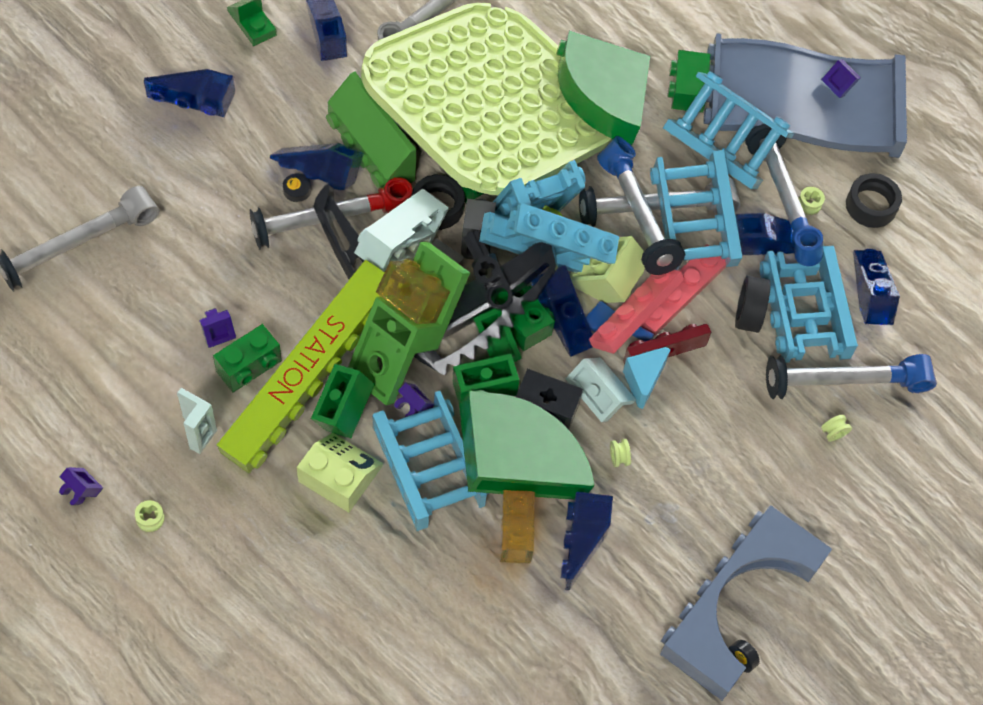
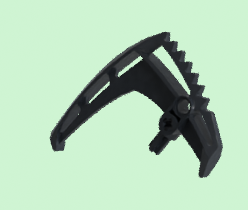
[313,184,558,376]

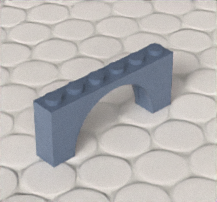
[660,505,832,701]

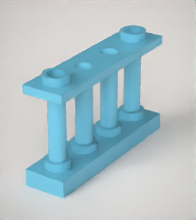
[663,71,795,189]
[650,150,742,270]
[372,391,489,531]

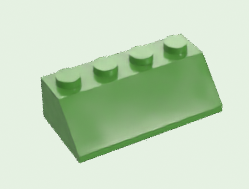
[326,71,416,188]

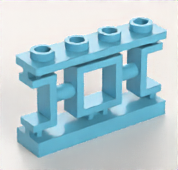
[493,160,586,218]
[479,203,619,273]
[759,246,858,363]

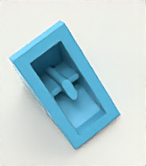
[623,347,671,409]

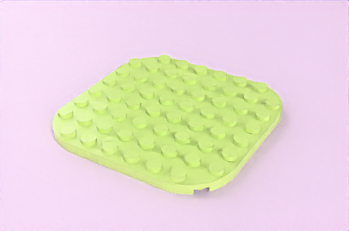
[361,3,613,195]

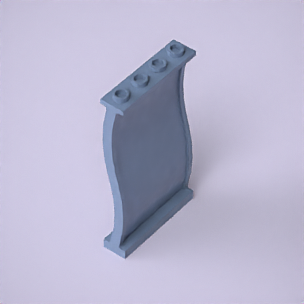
[703,33,907,158]

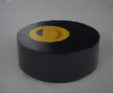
[283,173,311,202]
[729,639,760,673]

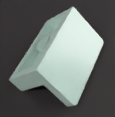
[565,357,636,422]
[177,388,217,454]

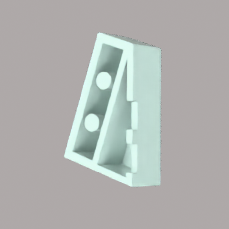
[354,189,449,272]

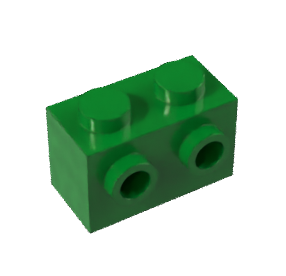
[667,50,710,113]
[496,286,555,352]
[213,323,282,393]
[452,354,520,406]
[310,364,375,439]

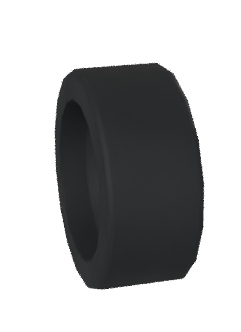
[846,173,902,228]
[412,174,465,230]
[735,276,770,333]

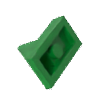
[227,0,277,47]
[473,308,522,362]

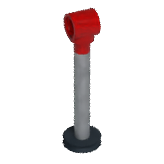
[250,177,413,250]

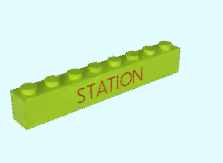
[216,260,396,474]

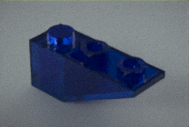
[305,0,347,61]
[144,69,235,118]
[270,143,364,190]
[735,213,811,256]
[853,248,900,325]
[532,265,593,357]
[560,492,613,590]

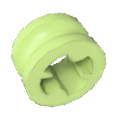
[799,187,825,215]
[821,415,852,442]
[610,439,631,467]
[135,500,164,532]

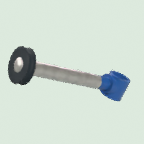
[745,123,823,266]
[597,136,686,275]
[766,354,937,400]

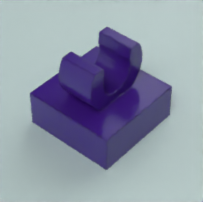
[821,59,861,98]
[199,308,236,348]
[394,382,434,417]
[59,467,103,505]

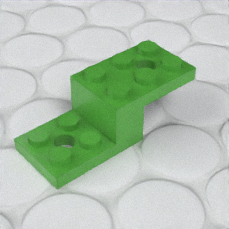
[348,242,470,405]

